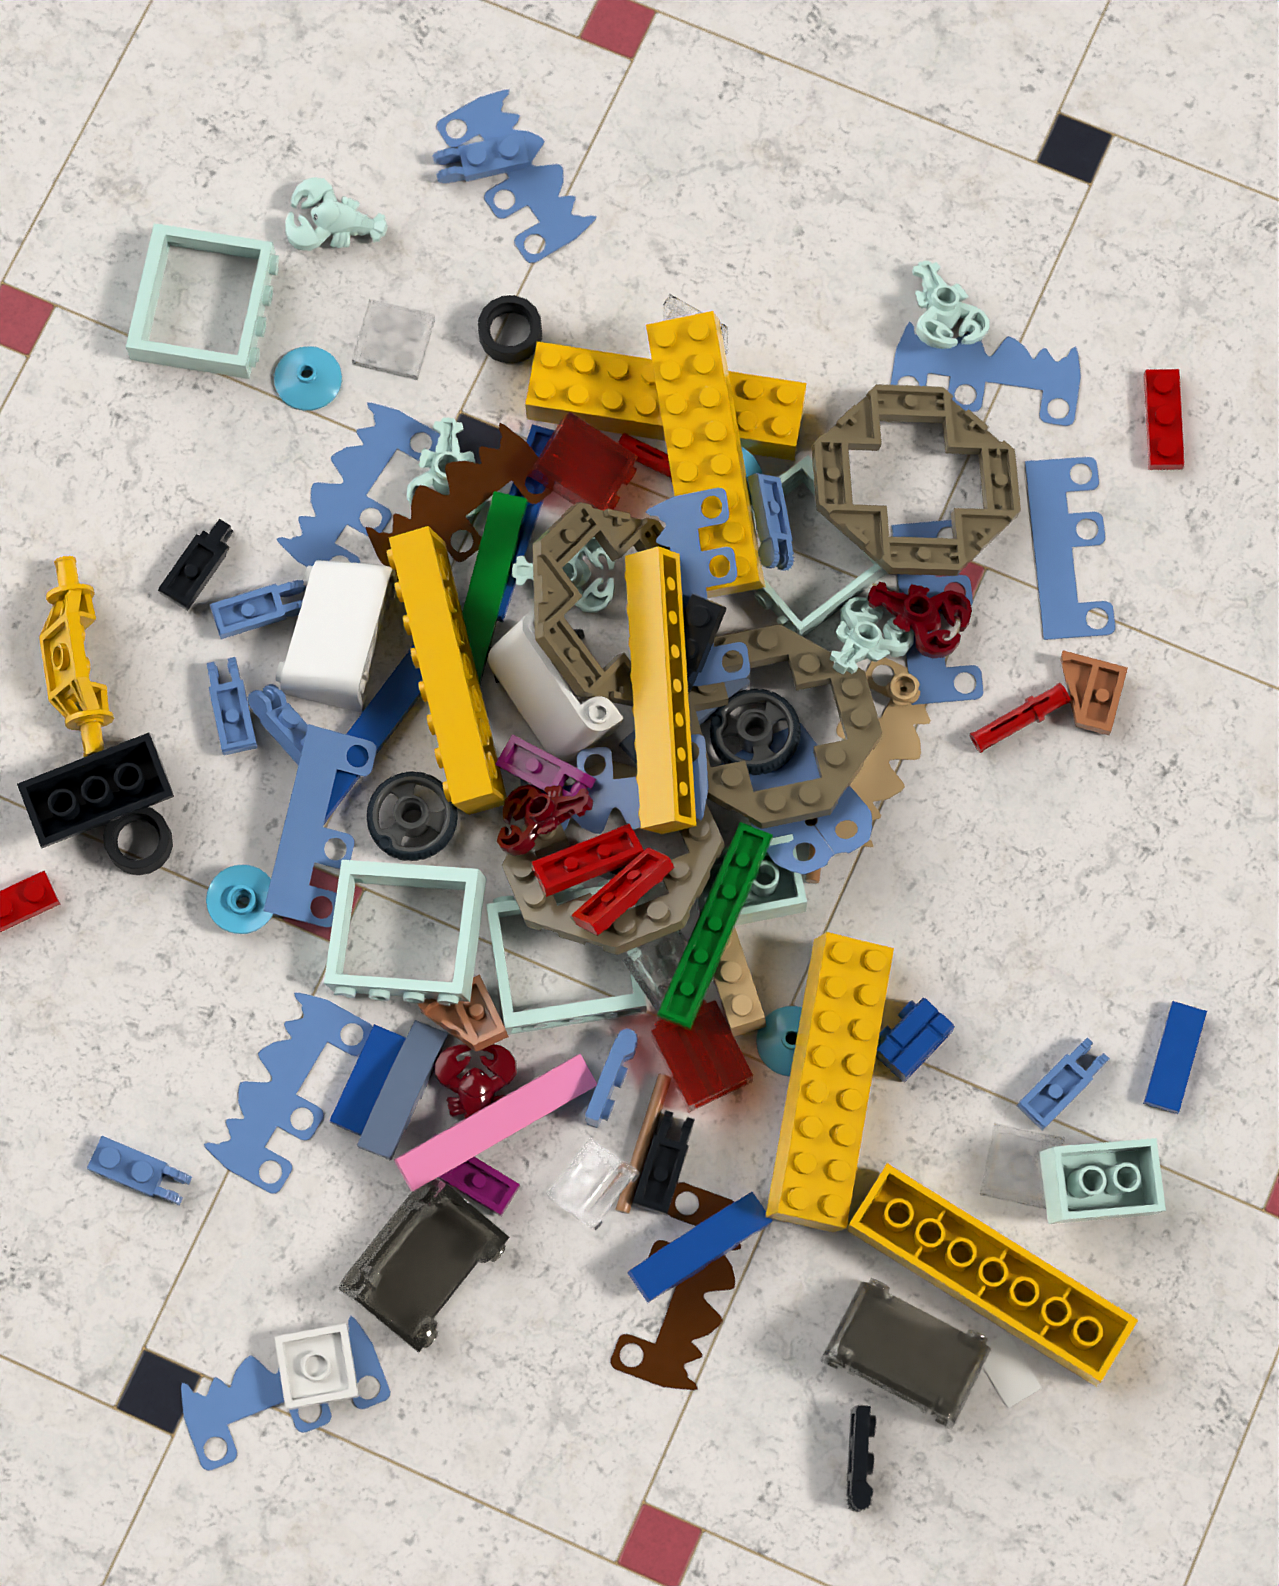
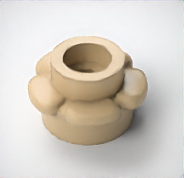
[886,673,920,706]

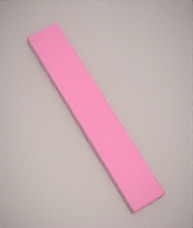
[394,1054,597,1191]

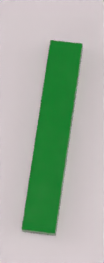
[462,491,528,685]
[657,822,773,1030]

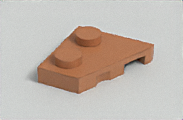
[1060,650,1128,736]
[418,974,509,1052]

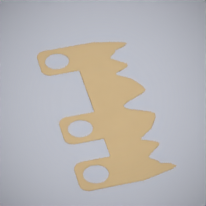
[805,657,931,847]

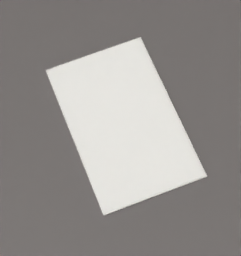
[973,1331,1042,1408]

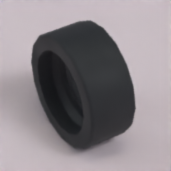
[478,295,542,364]
[103,807,173,875]

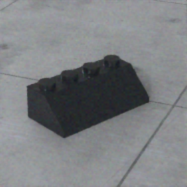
[17,732,174,848]

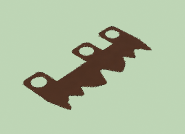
[366,423,557,582]
[611,1182,742,1390]

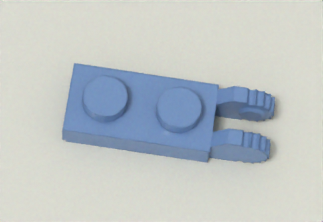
[433,132,531,184]
[747,473,794,571]
[210,580,306,639]
[207,657,258,756]
[247,684,308,765]
[585,1028,638,1128]
[1017,1037,1110,1131]
[87,1136,192,1205]

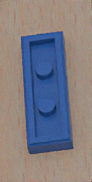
[1143,1001,1207,1114]
[329,1024,406,1136]

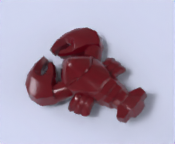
[867,582,972,659]
[497,785,593,856]
[435,1044,517,1119]

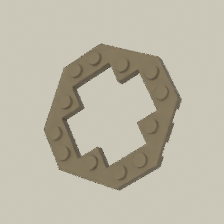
[812,384,1021,576]
[533,502,670,706]
[688,624,882,829]
[502,760,725,955]

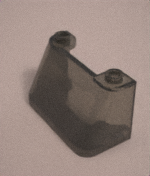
[339,1179,510,1353]
[821,1278,992,1430]

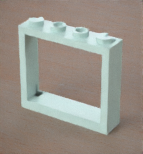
[126,223,280,379]
[750,455,887,637]
[324,860,486,1006]
[486,879,647,1035]

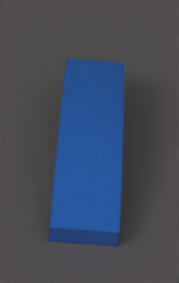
[628,1191,772,1303]

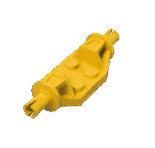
[39,556,114,757]

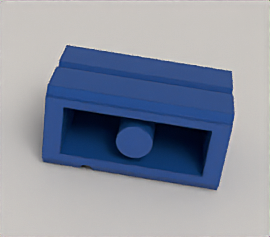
[876,997,955,1083]

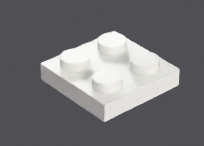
[274,1323,359,1411]

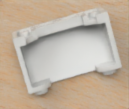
[276,560,398,713]
[488,609,623,763]

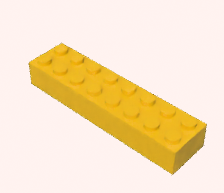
[646,311,765,599]
[525,341,807,461]
[387,526,507,815]
[765,932,894,1233]
[847,1163,1138,1387]

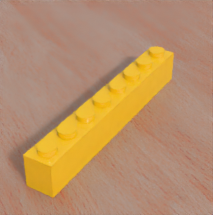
[624,546,696,834]

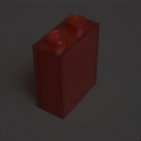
[528,412,638,510]
[651,999,753,1113]

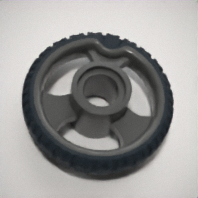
[710,688,800,775]
[366,771,458,861]

